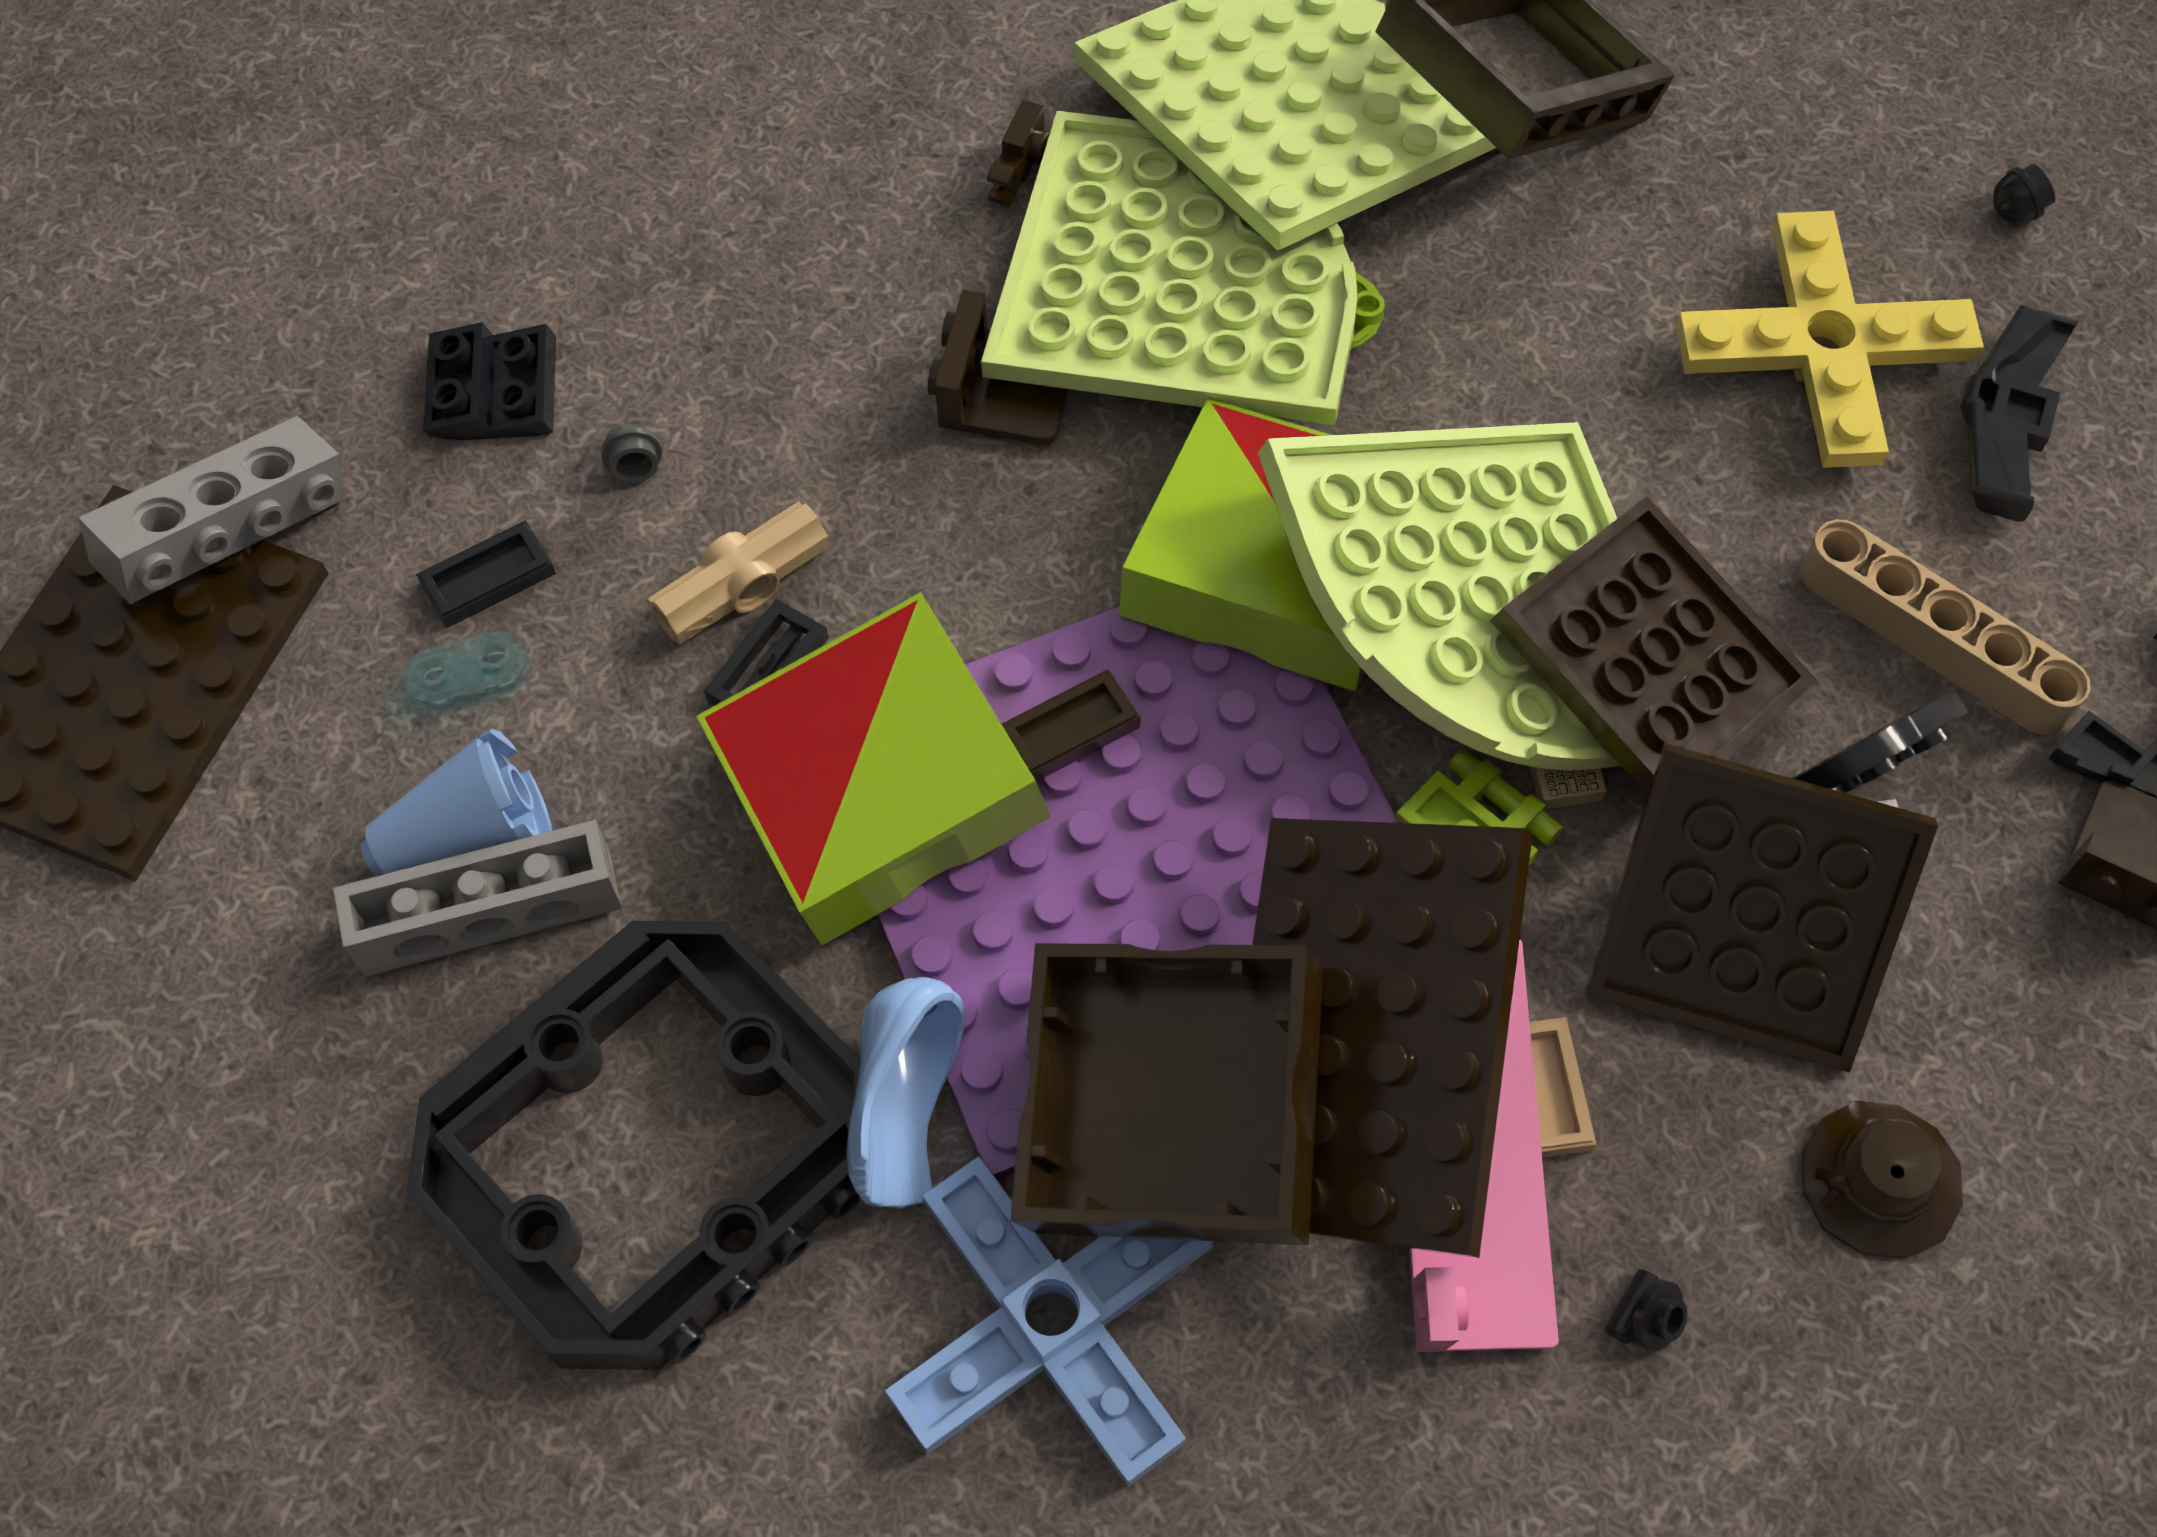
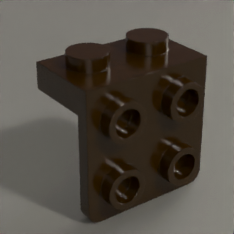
[928,290,1069,445]
[2058,780,2157,929]

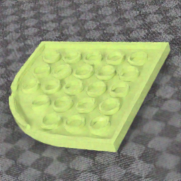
[1074,0,1496,251]
[981,111,1357,425]
[1257,422,1621,771]

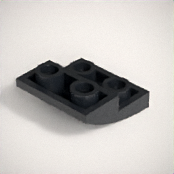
[423,322,556,440]

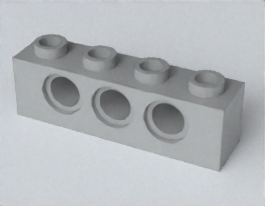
[78,416,346,604]
[333,819,622,977]

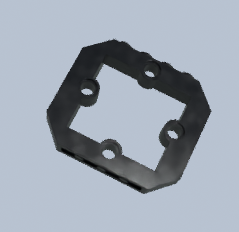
[406,921,861,1370]

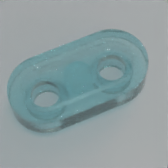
[403,631,531,712]

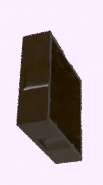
[1010,943,1323,1245]

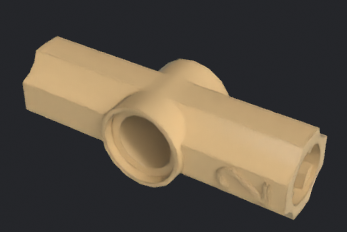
[647,501,830,645]

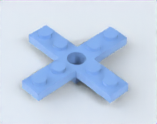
[885,1156,1214,1487]

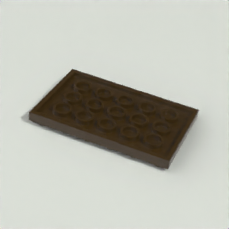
[0,485,329,881]
[1252,818,1533,1258]

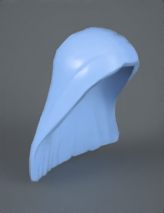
[847,977,965,1209]

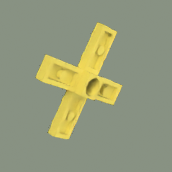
[1676,211,1984,468]

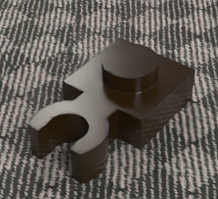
[987,100,1050,207]

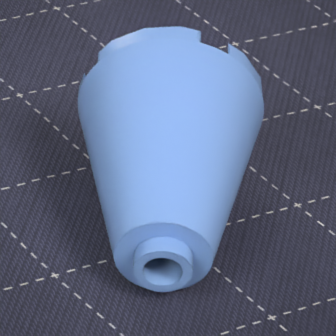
[360,729,552,876]

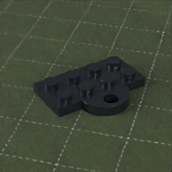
[1792,690,1968,793]

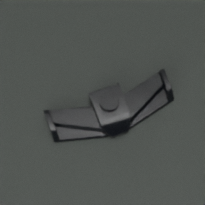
[1960,305,2079,522]

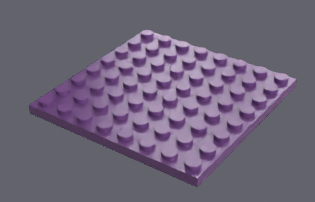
[876,606,1399,1180]

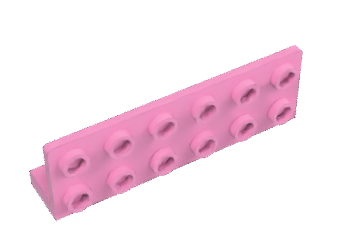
[1409,940,1559,1352]

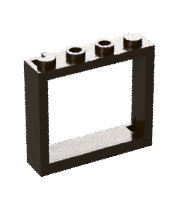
[1375,0,1675,159]

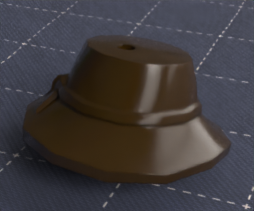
[1802,1100,1963,1258]

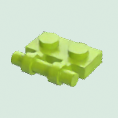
[1395,748,1564,866]

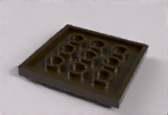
[1490,496,1817,795]
[1586,743,1938,1072]

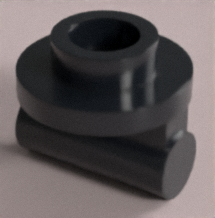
[1604,1269,1687,1351]

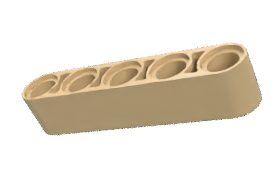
[1800,519,2090,735]

